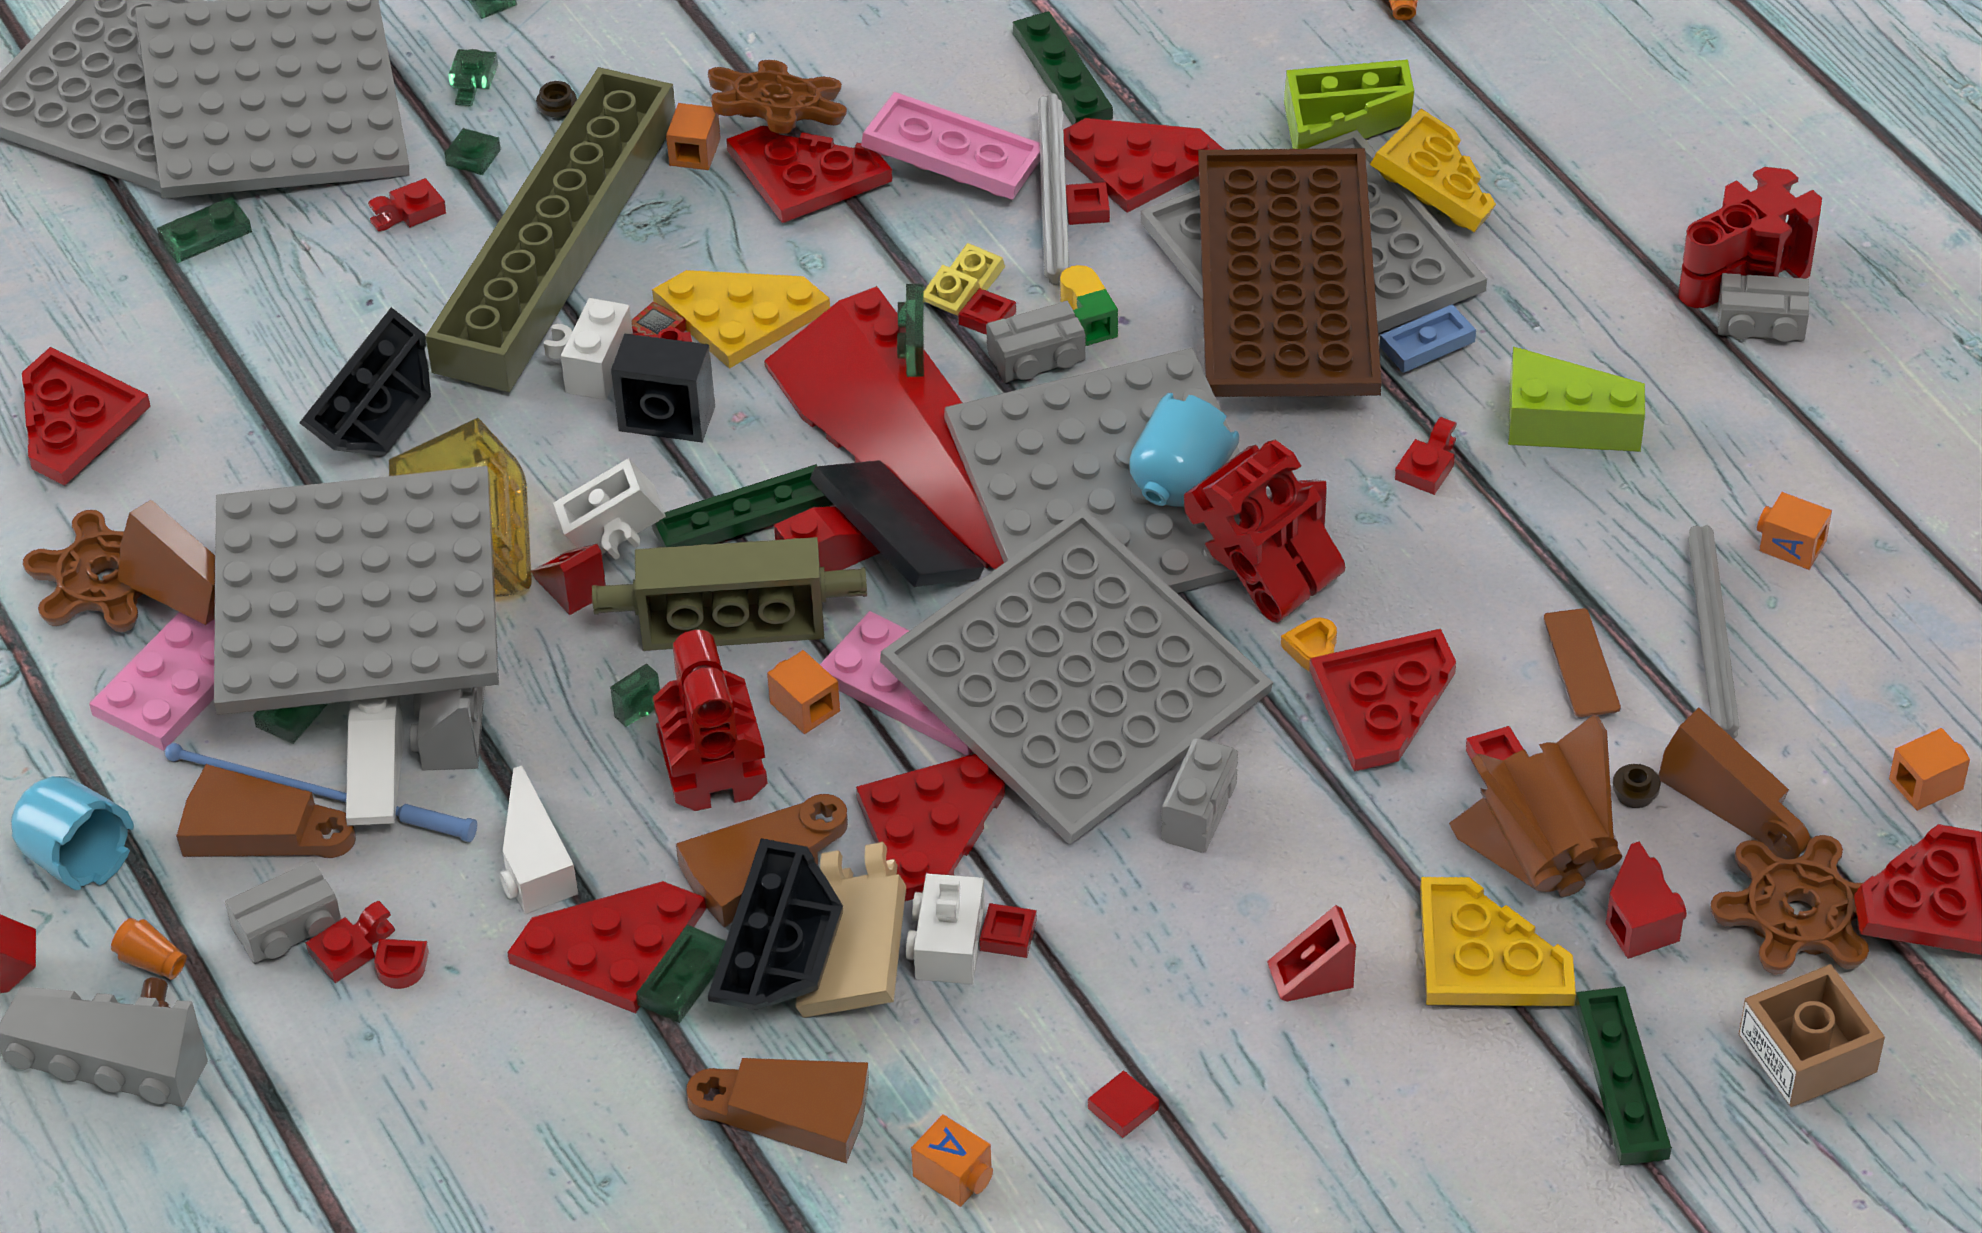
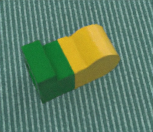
[1060,265,1118,346]

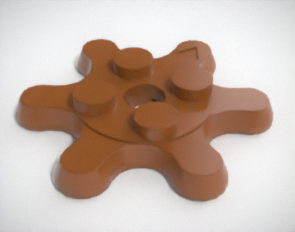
[707,60,847,134]
[23,510,143,633]
[1710,835,1869,975]

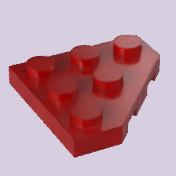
[1063,118,1225,213]
[726,125,892,223]
[22,347,151,486]
[1309,628,1456,772]
[856,754,1005,901]
[1854,824,1982,955]
[507,881,706,1014]

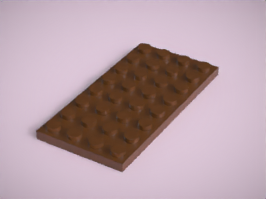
[1198,148,1382,397]

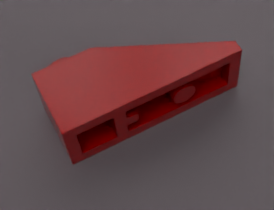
[774,506,880,571]

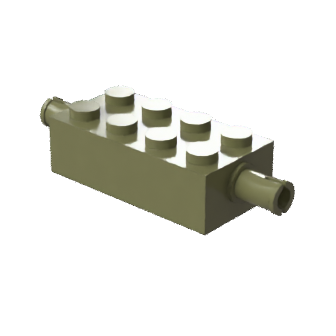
[592,537,867,651]

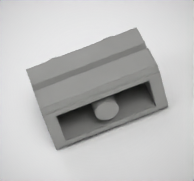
[1718,273,1809,342]
[986,301,1086,383]
[1161,738,1238,853]
[225,860,341,964]

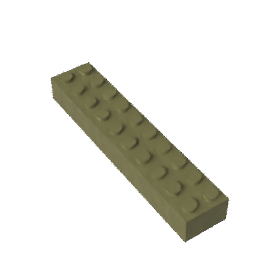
[425,67,676,392]

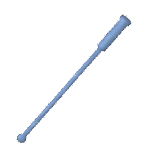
[165,743,477,842]

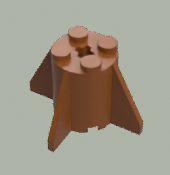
[1449,715,1622,897]

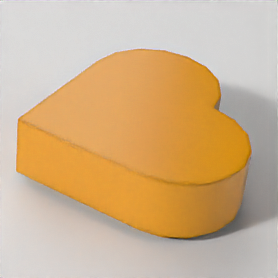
[1281,617,1337,671]

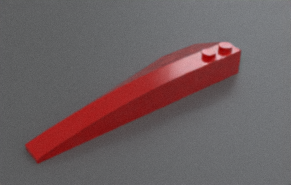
[764,286,1004,569]

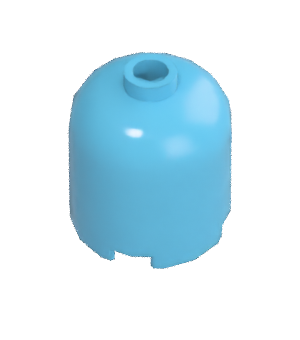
[1129,393,1239,507]
[11,776,134,890]

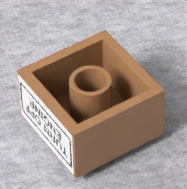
[1739,964,1885,1107]

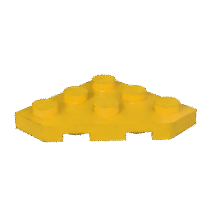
[1370,108,1496,232]
[652,270,830,369]
[1420,877,1576,1006]

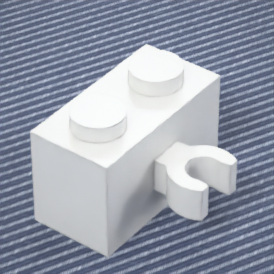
[544,298,633,400]
[553,458,666,560]
[906,873,985,984]

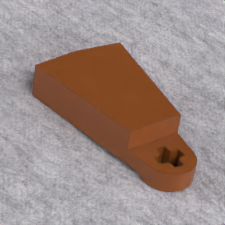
[118,500,215,625]
[1658,707,1811,859]
[176,764,356,858]
[676,794,848,928]
[686,1058,869,1164]

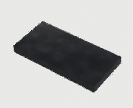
[810,460,985,587]

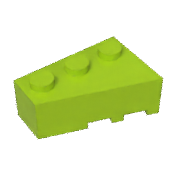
[1284,59,1414,149]
[1508,346,1645,452]

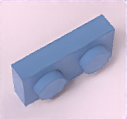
[1380,304,1476,373]

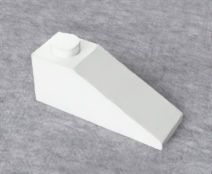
[346,696,405,826]
[499,766,578,914]

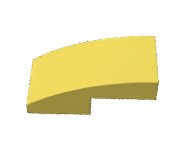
[921,243,1005,316]

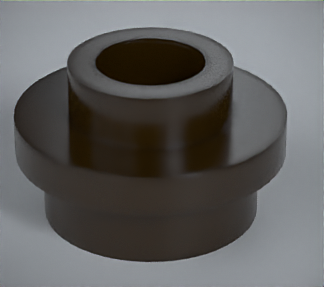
[536,81,577,118]
[1613,764,1661,808]

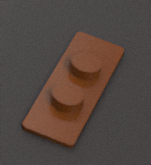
[1543,608,1621,717]

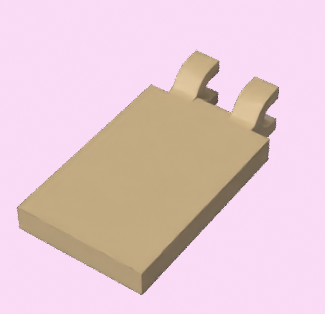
[796,842,906,1018]

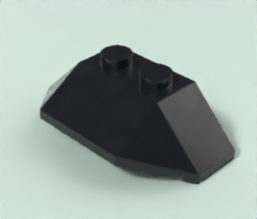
[299,307,431,456]
[708,838,843,1010]

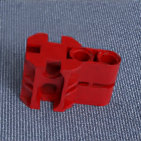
[1678,167,1822,308]
[1184,440,1346,623]
[653,629,768,811]

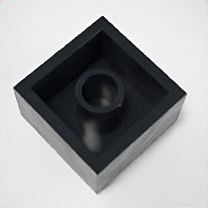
[611,333,715,443]

